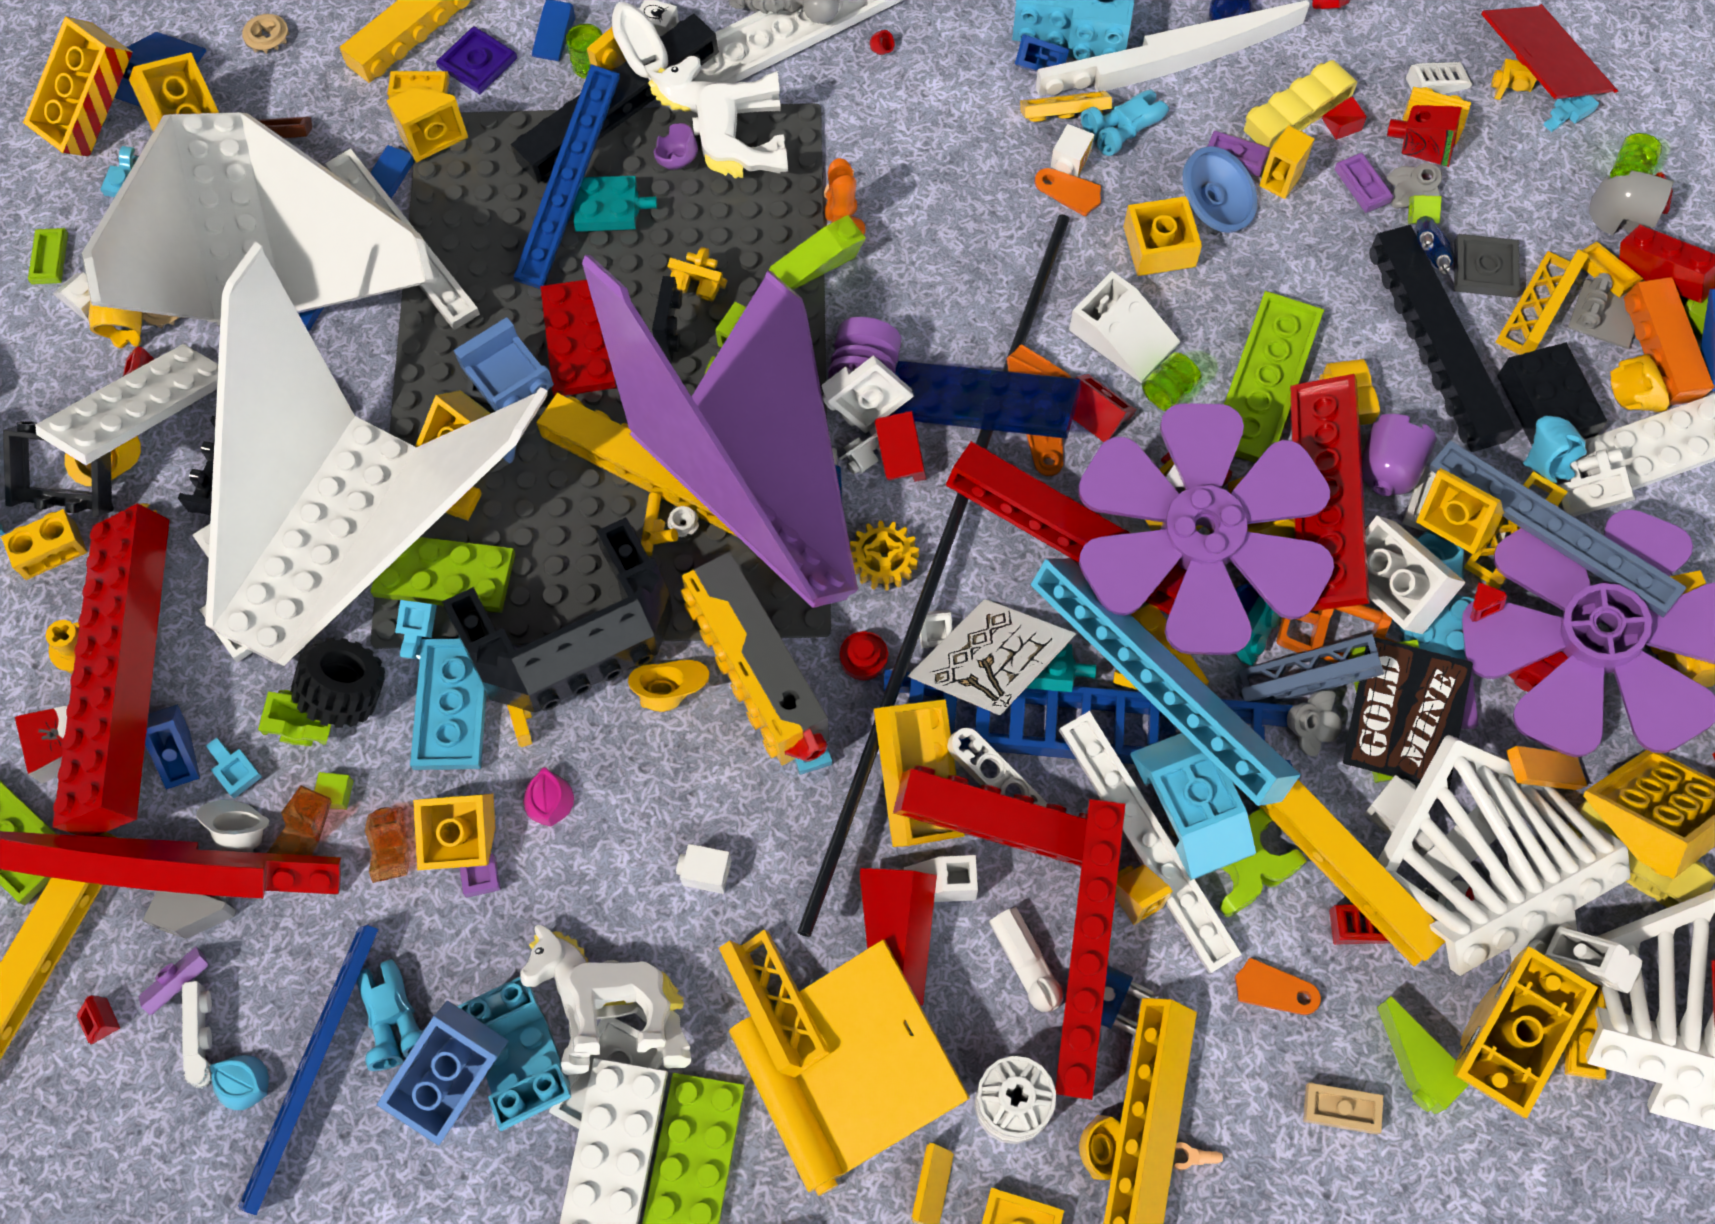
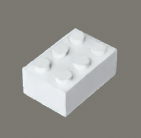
[1365,515,1466,634]

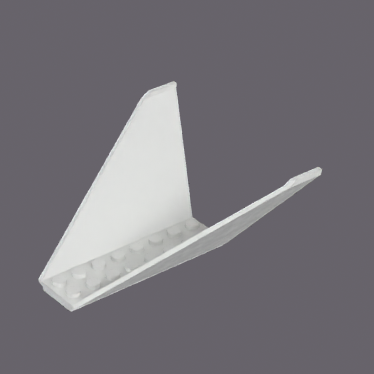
[82,112,434,325]
[205,242,548,666]

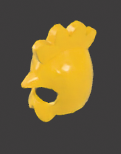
[88,303,142,348]

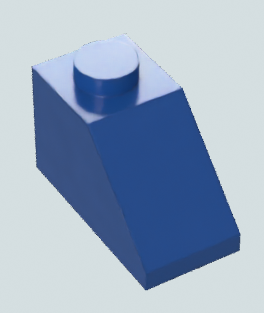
[145,704,200,790]

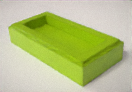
[28,228,68,285]

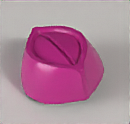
[523,767,574,827]

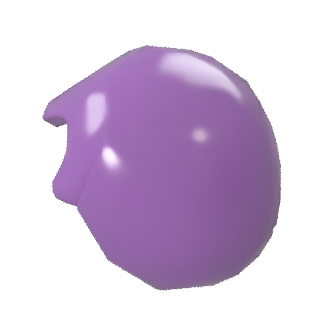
[654,123,698,170]

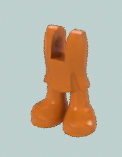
[825,158,865,235]

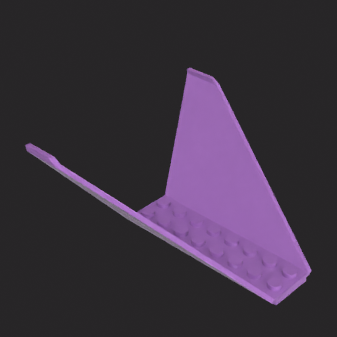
[582,255,858,608]

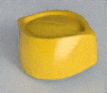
[1079,1115,1120,1180]

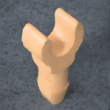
[1173,1142,1223,1171]

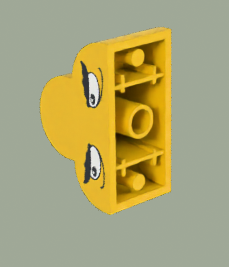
[1453,946,1598,1119]

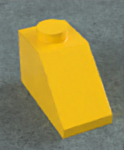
[1115,864,1173,925]

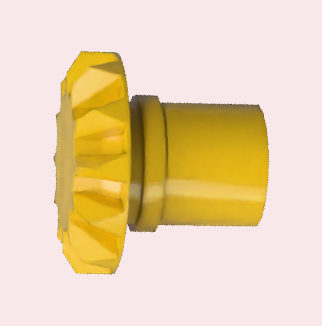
[45,620,79,674]

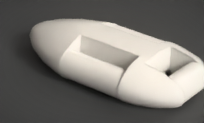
[612,2,668,78]

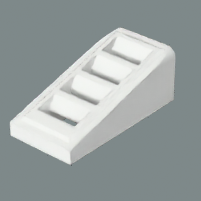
[1406,62,1472,94]

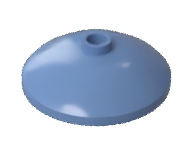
[1183,146,1257,233]

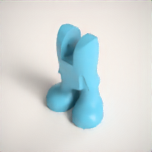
[1081,89,1169,156]
[357,959,424,1071]

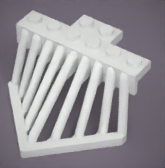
[1377,735,1631,976]
[1585,889,1715,1130]

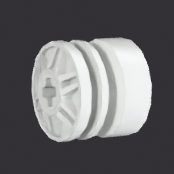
[974,1056,1056,1144]

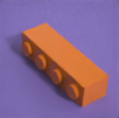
[1624,277,1714,406]

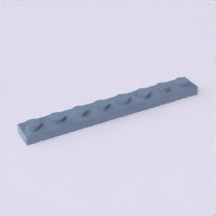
[1429,440,1687,618]

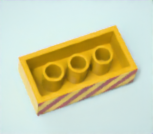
[23,16,133,156]

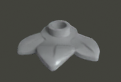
[1386,163,1442,209]
[1287,690,1342,756]

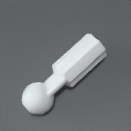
[989,907,1064,1012]

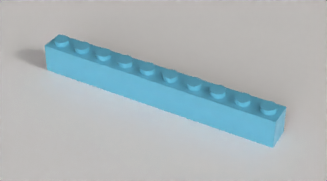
[1031,558,1301,806]

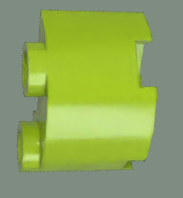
[258,690,331,747]

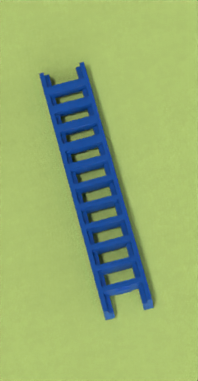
[884,669,1292,766]

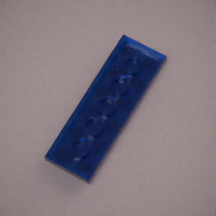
[889,361,1081,439]

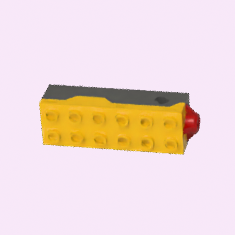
[680,551,830,766]

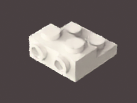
[821,355,914,433]

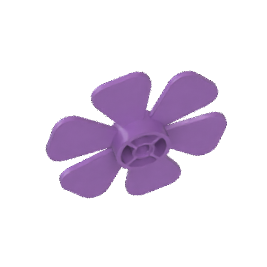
[1078,403,1334,655]
[1462,509,1715,757]

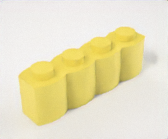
[1243,60,1357,153]
[1560,800,1715,908]

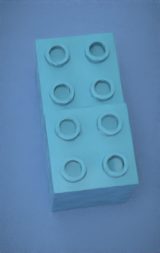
[1012,0,1134,60]

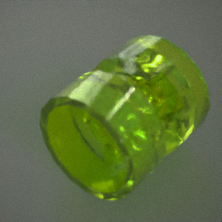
[566,23,603,79]
[1610,133,1662,178]
[1142,352,1202,411]

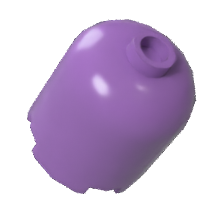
[1361,414,1437,496]

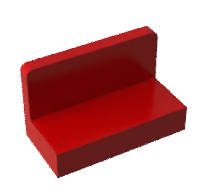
[1058,374,1137,442]
[875,411,927,482]

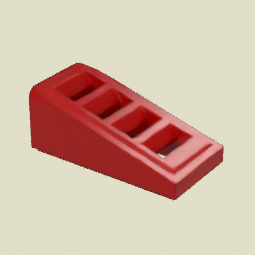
[1329,905,1390,945]

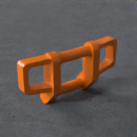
[1276,605,1396,663]

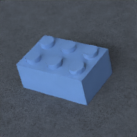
[376,1000,509,1146]

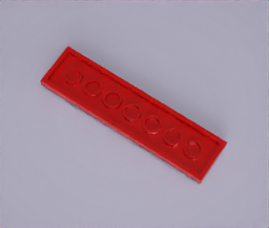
[1290,374,1370,612]

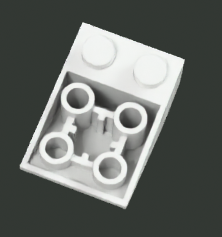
[1069,271,1180,383]

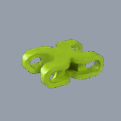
[1219,808,1307,917]

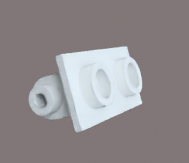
[839,426,882,474]

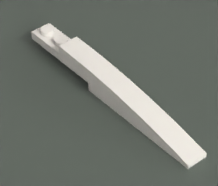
[1036,0,1309,96]

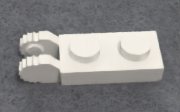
[182,981,212,1089]

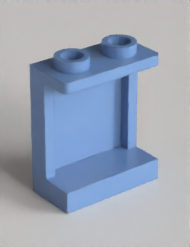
[454,317,554,411]

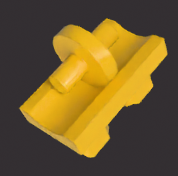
[667,247,728,302]

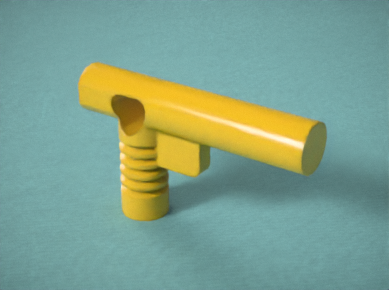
[641,493,678,556]

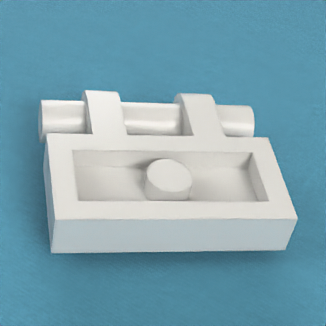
[1558,448,1635,517]

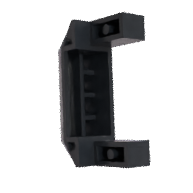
[442,517,673,713]

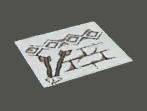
[907,599,1077,715]

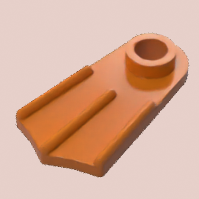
[1034,168,1101,216]
[1006,344,1073,398]
[1023,408,1063,476]
[1235,958,1321,1015]

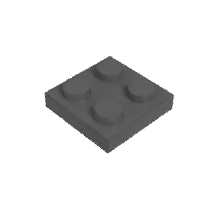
[1454,234,1520,298]

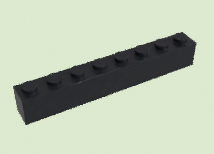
[511,13,719,183]
[1369,224,1515,452]

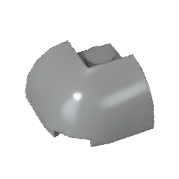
[1589,170,1674,236]

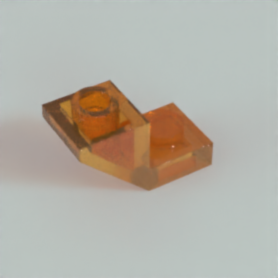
[267,785,332,855]
[365,807,410,883]

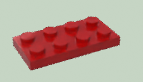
[540,279,616,397]

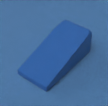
[532,0,576,62]

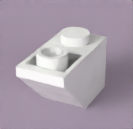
[904,855,978,902]

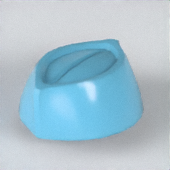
[209,1055,269,1110]

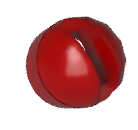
[869,30,895,55]

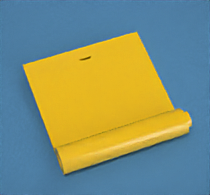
[729,940,970,1196]

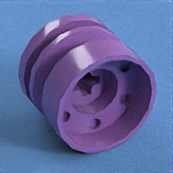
[828,317,901,379]

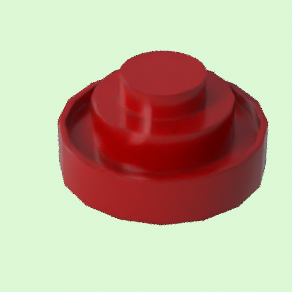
[839,631,888,681]

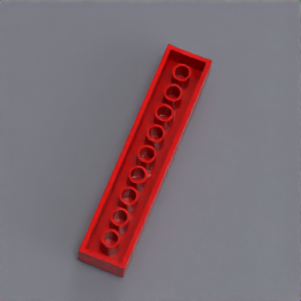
[53,503,170,836]

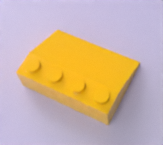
[1583,750,1715,879]

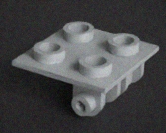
[1568,273,1635,349]

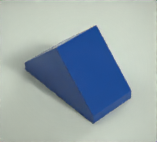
[1015,35,1069,72]

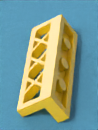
[1495,249,1589,355]
[1463,471,1568,590]
[719,930,830,1077]

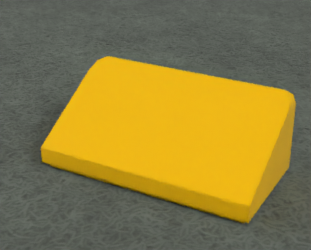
[911,1142,954,1224]

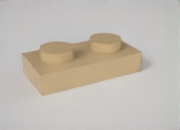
[1303,1083,1383,1135]

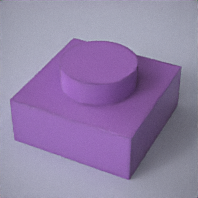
[459,853,501,898]

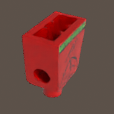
[1387,105,1462,167]

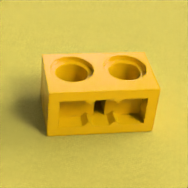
[1,509,88,580]

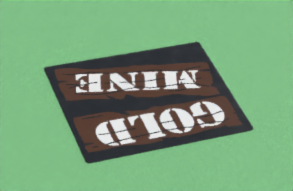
[1343,637,1473,789]

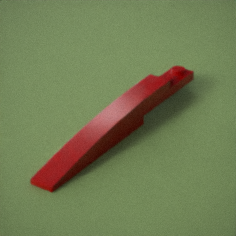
[0,831,341,899]

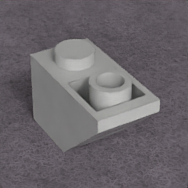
[142,891,237,939]

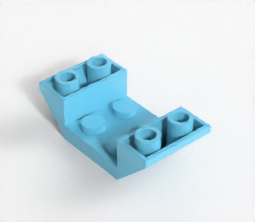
[1130,733,1256,881]
[457,977,571,1131]

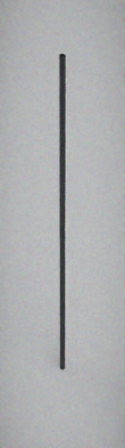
[797,214,1070,937]

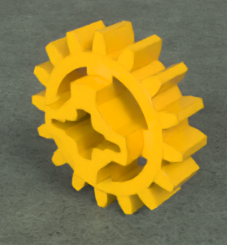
[850,520,919,591]

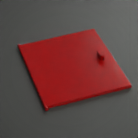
[1481,4,1618,99]

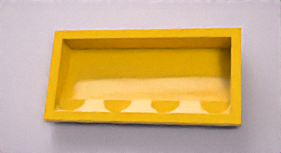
[874,699,965,847]

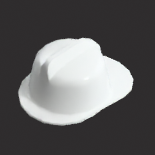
[196,800,270,852]

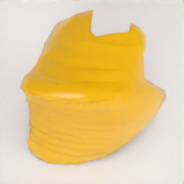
[1610,354,1670,412]

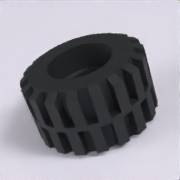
[290,637,385,728]

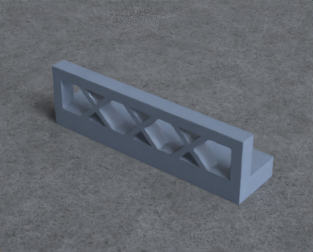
[1239,634,1384,704]

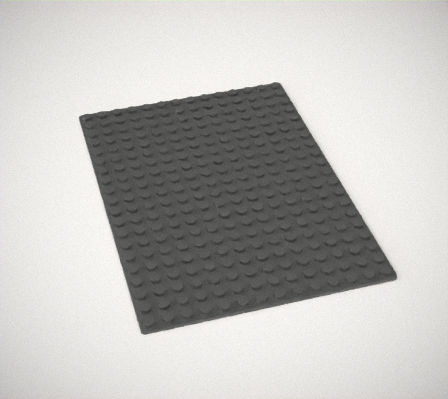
[370,103,831,649]

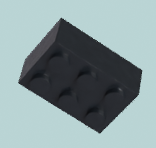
[1497,342,1608,446]

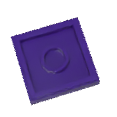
[436,26,517,95]

